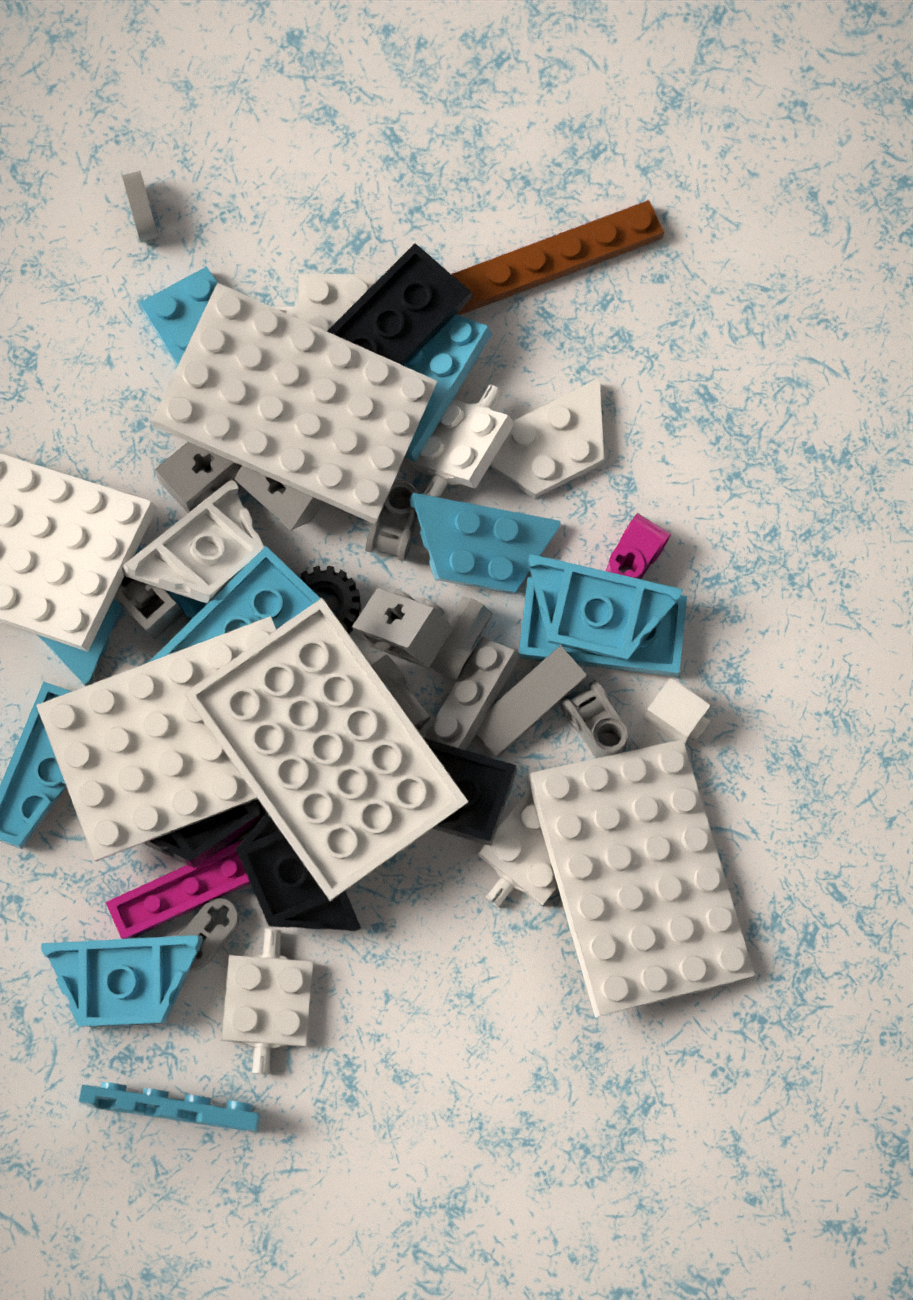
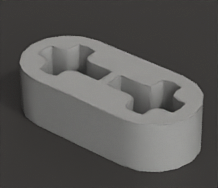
[122,171,159,243]
[179,898,239,971]

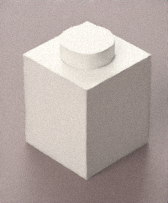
[643,677,711,744]

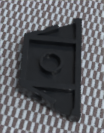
[143,799,262,868]
[236,813,362,931]

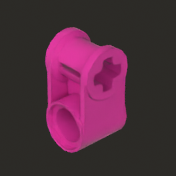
[605,513,671,579]

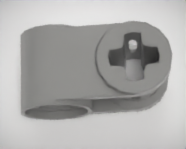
[365,480,417,562]
[560,680,628,758]

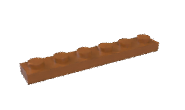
[452,200,664,316]

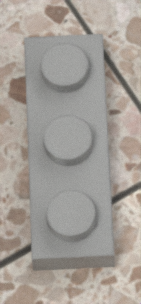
[424,637,520,750]

